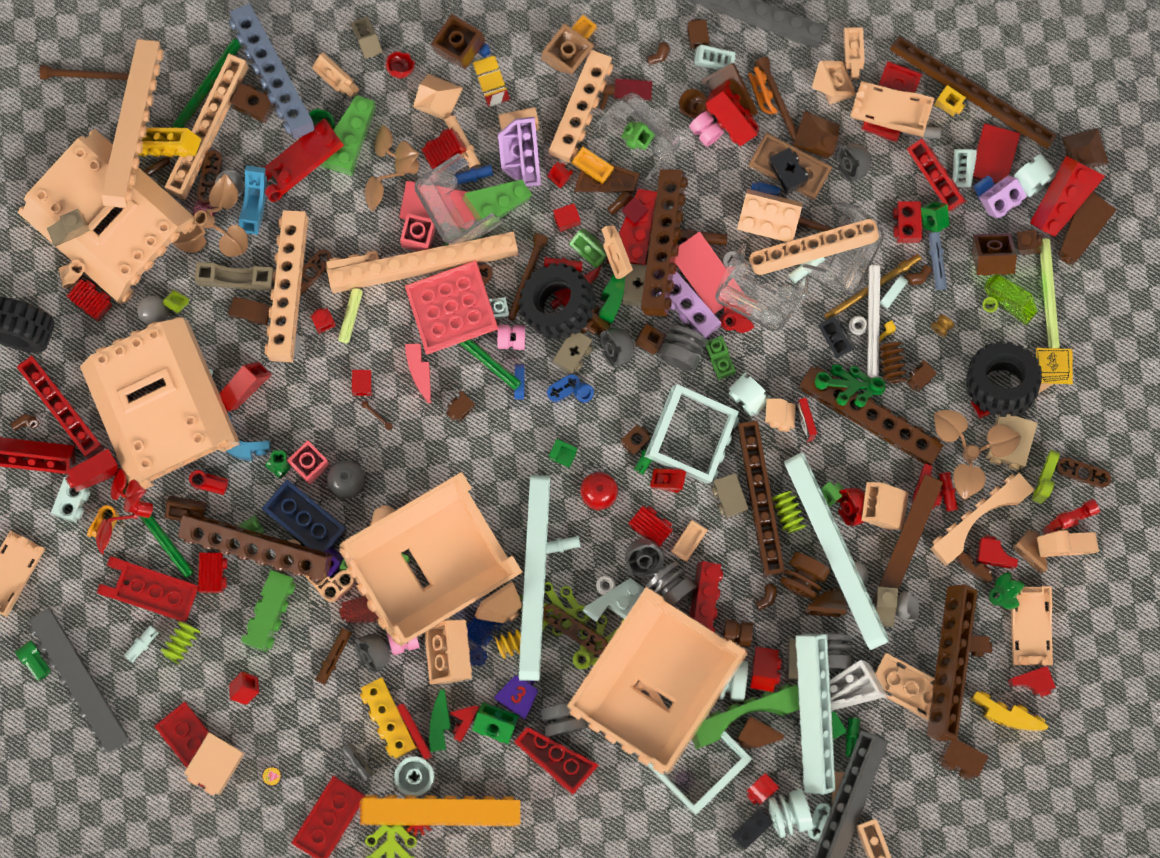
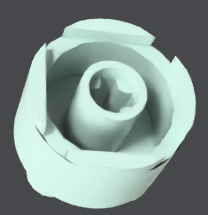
[1014,154,1056,198]
[728,372,772,417]
[394,757,435,797]

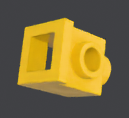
[934,85,966,116]

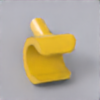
[879,321,896,342]

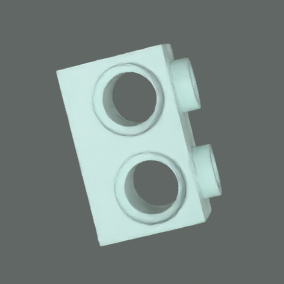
[51,477,91,523]

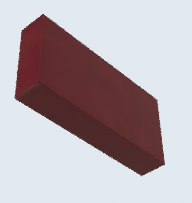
[614,79,653,101]

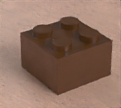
[431,14,486,70]
[972,233,1017,276]
[937,740,989,780]

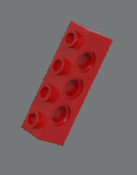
[907,138,967,212]

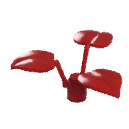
[96,468,153,554]

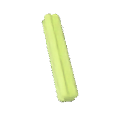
[338,288,363,343]

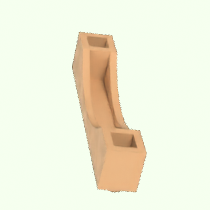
[931,473,1034,566]

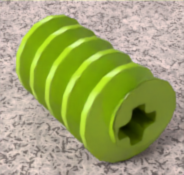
[772,491,807,534]
[161,622,201,665]

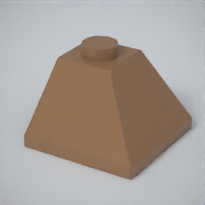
[541,23,594,75]
[1012,529,1048,574]
[475,581,523,623]

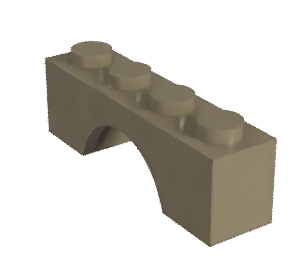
[195,262,274,291]

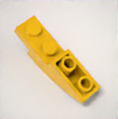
[970,691,1048,731]

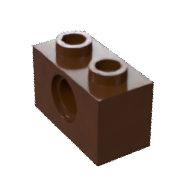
[230,83,276,124]

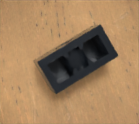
[768,147,809,195]
[818,316,856,359]
[730,809,773,851]

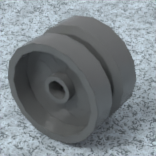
[540,702,588,738]

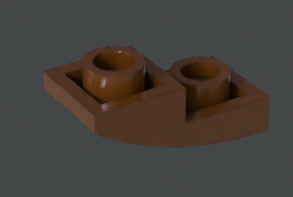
[228,297,271,325]
[955,552,993,583]

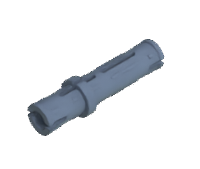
[928,232,948,290]

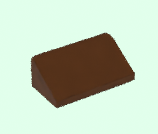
[164,496,207,521]

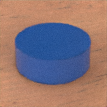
[574,382,594,403]

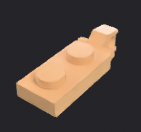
[843,27,864,80]
[312,52,360,98]
[601,225,633,279]
[326,251,379,274]

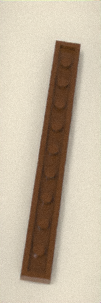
[890,36,1057,150]

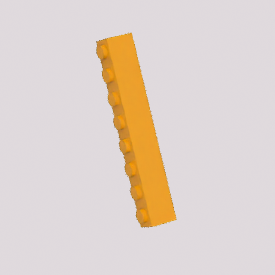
[360,795,520,826]

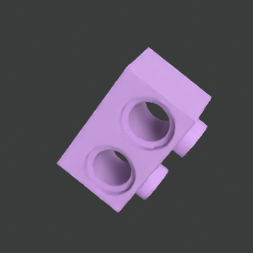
[979,175,1027,218]

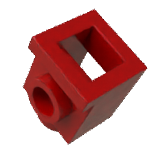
[311,308,336,334]

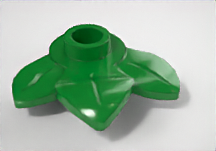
[989,572,1025,610]

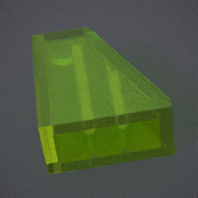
[984,274,1038,326]

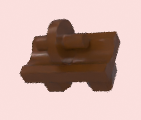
[581,305,611,336]

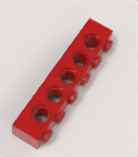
[17,355,105,459]

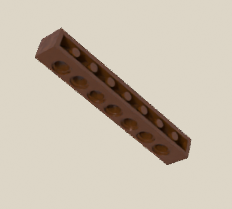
[641,169,688,316]
[798,366,943,465]
[737,420,785,578]
[178,512,333,582]
[926,584,978,742]

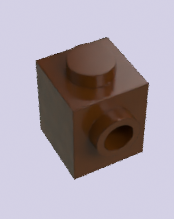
[1017,230,1043,255]

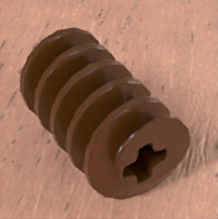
[879,342,907,384]

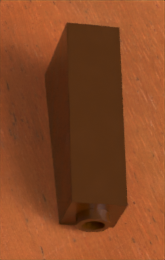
[1058,192,1117,266]

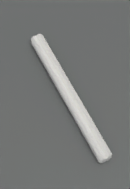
[867,265,880,378]

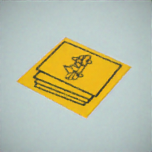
[1036,348,1073,384]

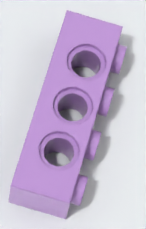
[657,272,721,338]

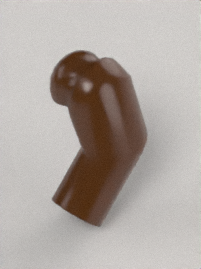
[646,41,670,65]
[607,192,633,215]
[10,414,39,431]
[755,583,777,611]

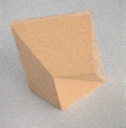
[812,61,856,105]
[413,74,463,120]

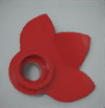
[720,297,754,333]

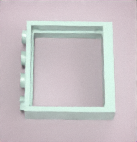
[644,384,739,484]
[648,714,752,815]

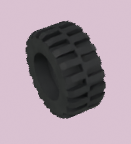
[519,263,596,340]
[0,296,55,353]
[966,341,1042,417]

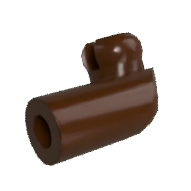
[905,265,932,285]

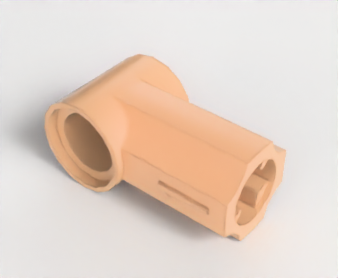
[59,260,85,288]

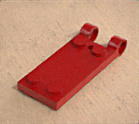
[262,118,344,202]
[1042,498,1100,535]
[96,556,198,623]

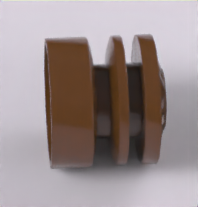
[779,552,831,601]

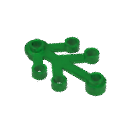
[814,364,886,407]

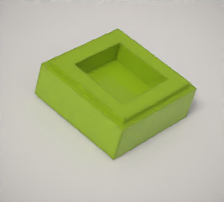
[163,290,190,314]

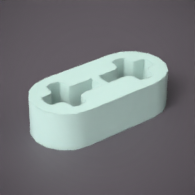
[880,276,908,309]
[808,803,831,841]

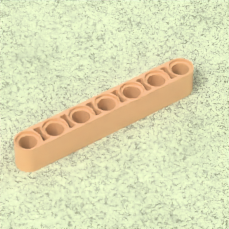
[749,219,879,275]

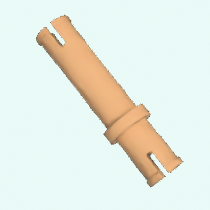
[445,115,481,169]

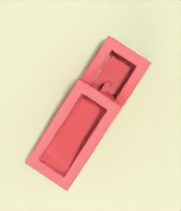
[405,344,431,403]

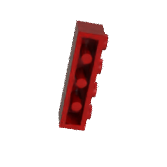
[0,437,76,474]
[689,561,723,633]

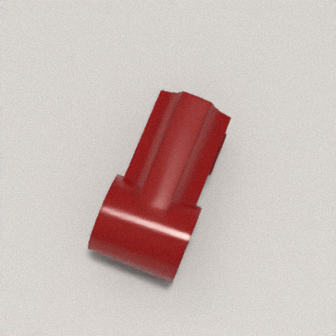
[189,470,229,496]

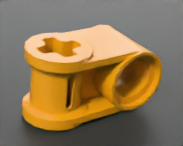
[87,505,119,538]

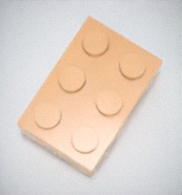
[737,189,802,242]
[425,620,472,685]

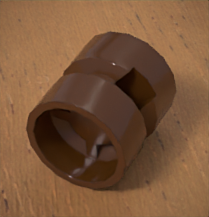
[723,619,753,648]

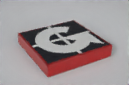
[796,397,817,442]

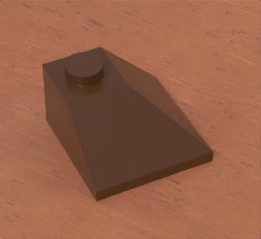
[792,111,839,159]
[1061,128,1109,168]
[804,588,847,618]
[737,716,785,750]

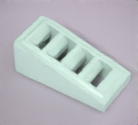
[694,45,736,69]
[953,149,977,187]

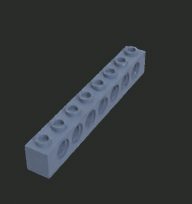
[228,3,314,139]

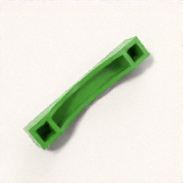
[692,684,800,749]

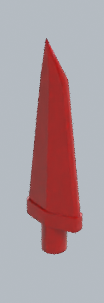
[550,265,602,310]

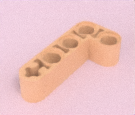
[1037,531,1099,557]
[288,539,355,602]

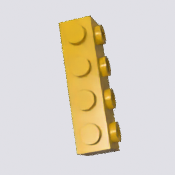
[139,128,201,157]
[360,677,417,759]

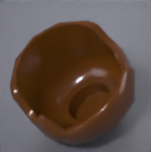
[678,88,708,119]

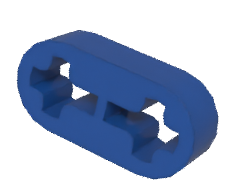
[514,364,525,400]
[547,374,580,402]

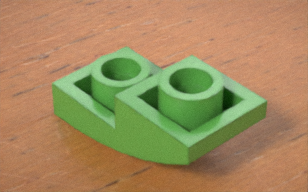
[705,336,736,380]

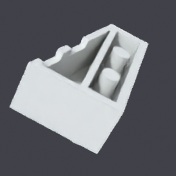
[829,660,888,711]

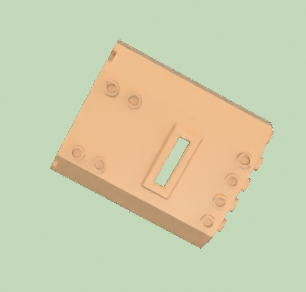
[18,129,196,305]
[80,317,240,489]
[339,472,522,646]
[567,587,747,774]

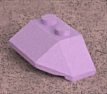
[498,117,541,187]

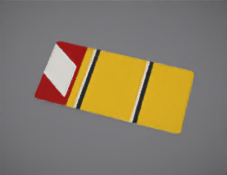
[473,56,510,107]

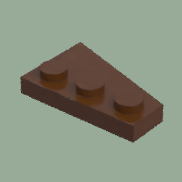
[701,63,759,116]
[574,163,640,193]

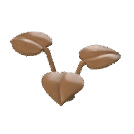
[365,125,419,211]
[173,174,248,257]
[934,410,1021,500]

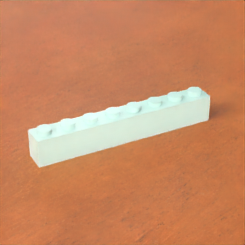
[796,633,835,794]

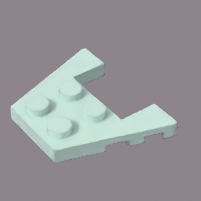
[582,578,645,622]

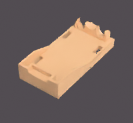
[851,81,934,137]
[0,530,45,617]
[1011,586,1053,666]
[874,653,934,721]

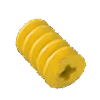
[494,629,521,659]

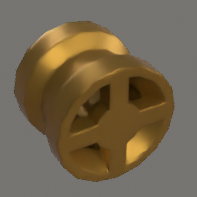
[930,314,955,338]

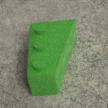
[462,179,532,229]

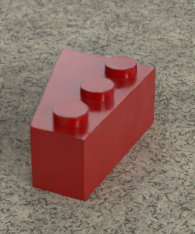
[705,79,760,147]

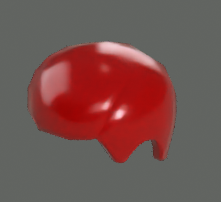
[385,51,415,79]

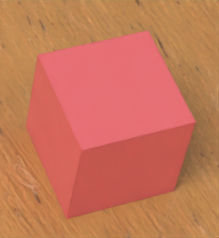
[400,213,436,251]
[287,441,330,485]

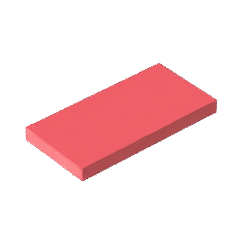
[399,181,476,231]
[675,231,743,314]

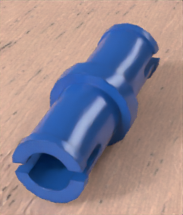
[454,164,494,186]

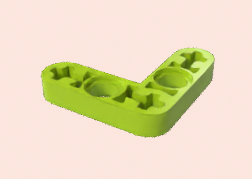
[1032,450,1060,504]

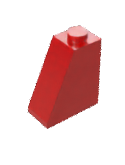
[219,362,272,411]
[65,449,118,492]

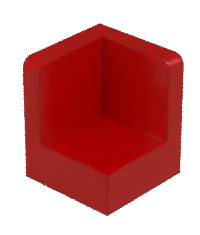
[553,203,581,232]
[352,370,372,396]
[229,671,259,705]

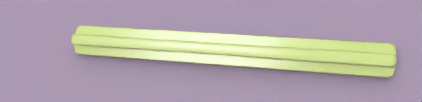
[1040,238,1060,349]

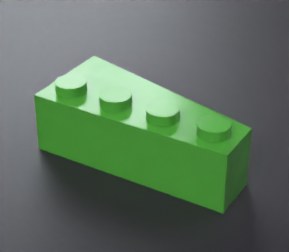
[320,95,376,176]
[241,570,296,653]

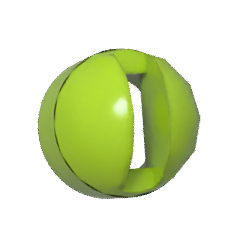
[982,297,999,313]

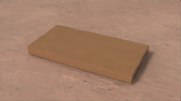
[748,133,832,201]

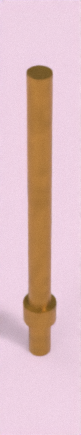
[824,253,922,320]

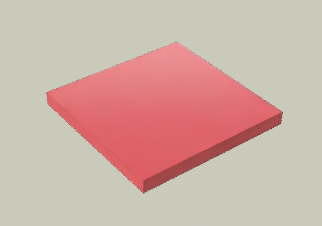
[405,260,499,355]

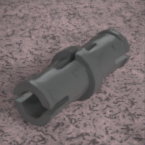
[340,743,374,782]

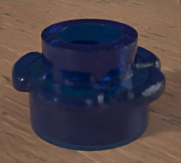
[469,647,488,666]

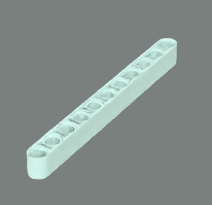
[784,452,889,650]
[519,475,550,681]

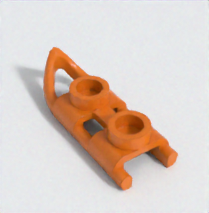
[748,67,778,114]

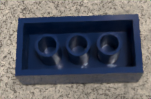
[261,479,348,552]

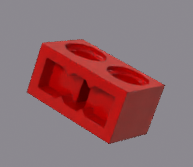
[893,201,922,243]

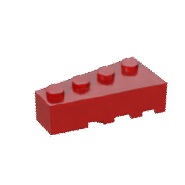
[1030,156,1105,236]
[607,189,657,265]
[514,727,599,796]

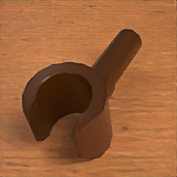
[599,84,615,110]

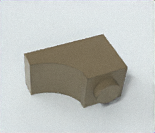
[350,17,382,59]
[47,209,90,247]
[875,587,898,627]

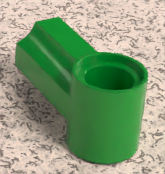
[265,450,291,479]
[15,640,52,681]

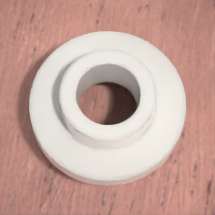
[849,316,868,335]
[596,576,616,595]

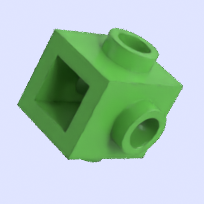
[621,121,655,150]

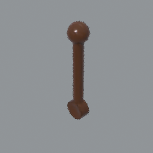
[362,401,393,431]

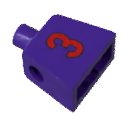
[494,675,538,720]

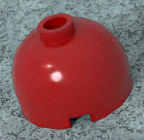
[580,472,618,511]
[837,487,865,527]

